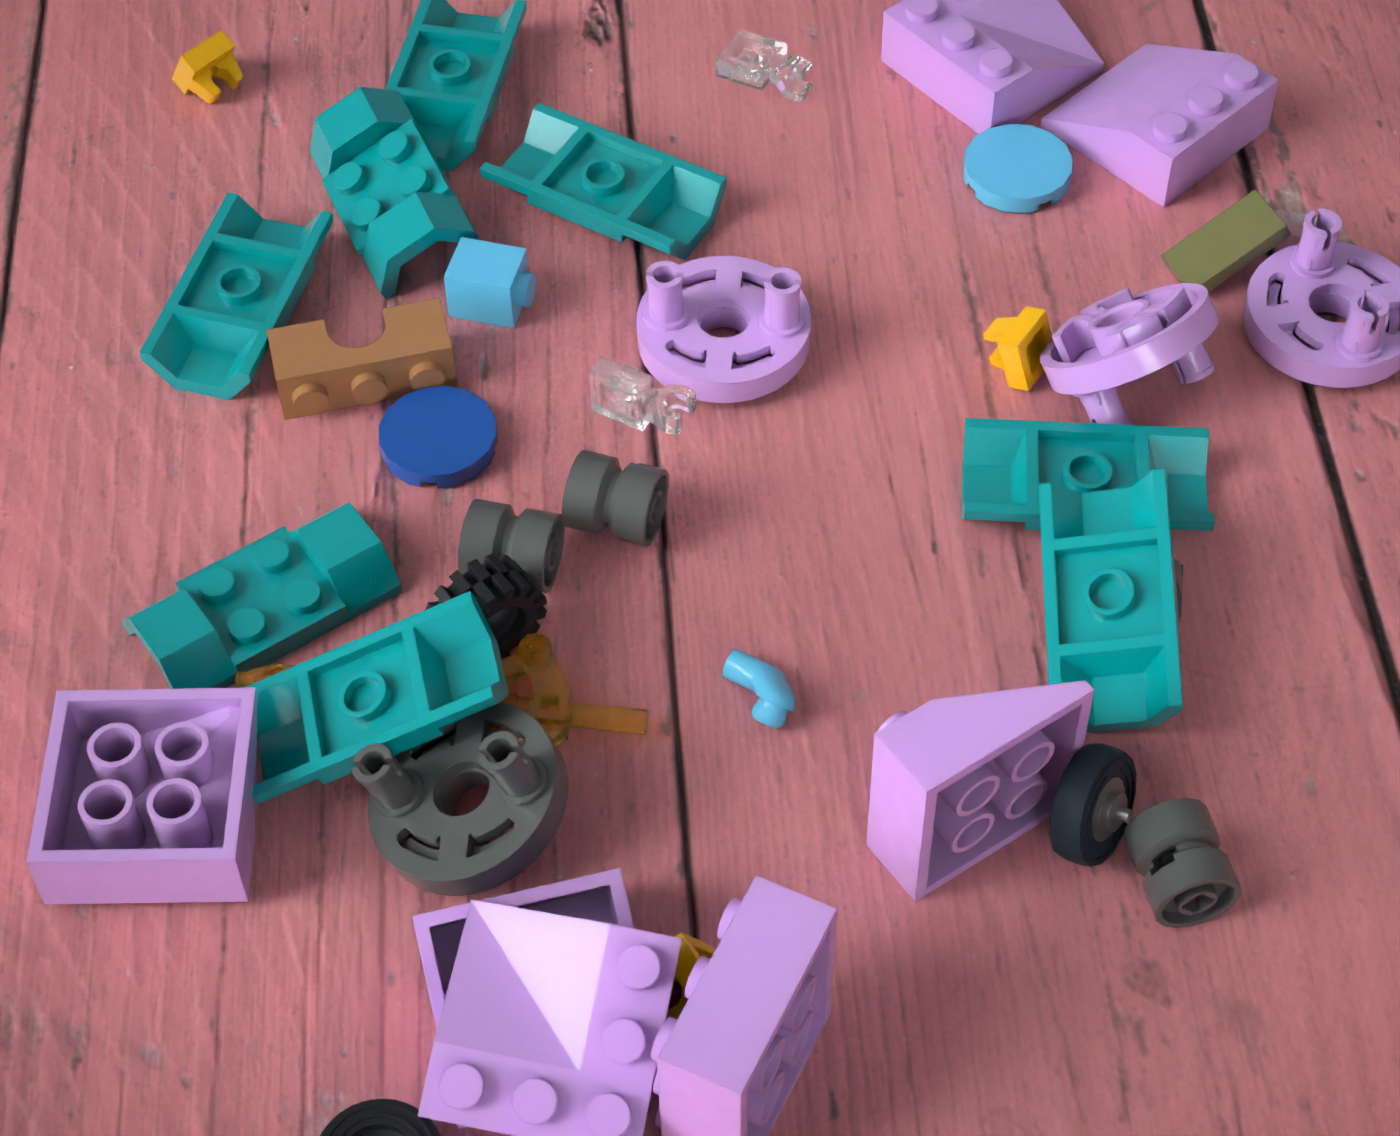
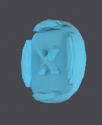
[963,124,1073,213]

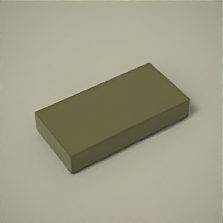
[1161,189,1291,292]

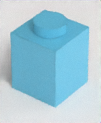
[444,237,536,328]

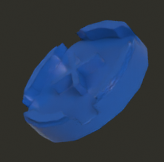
[379,386,497,488]

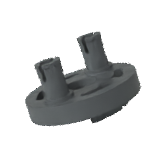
[352,702,568,896]

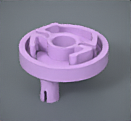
[1243,208,1400,388]
[637,256,811,403]
[1040,283,1219,425]

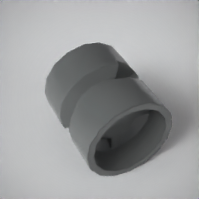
[562,450,669,547]
[458,499,565,594]
[1123,798,1241,928]

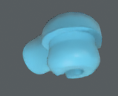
[722,649,796,729]

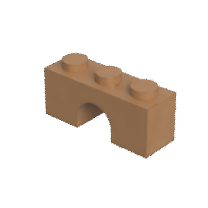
[266,298,457,420]

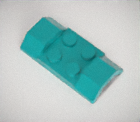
[385,0,527,171]
[310,87,479,300]
[480,103,727,261]
[139,193,334,400]
[961,418,1215,531]
[1038,468,1184,733]
[122,502,403,689]
[244,591,509,804]

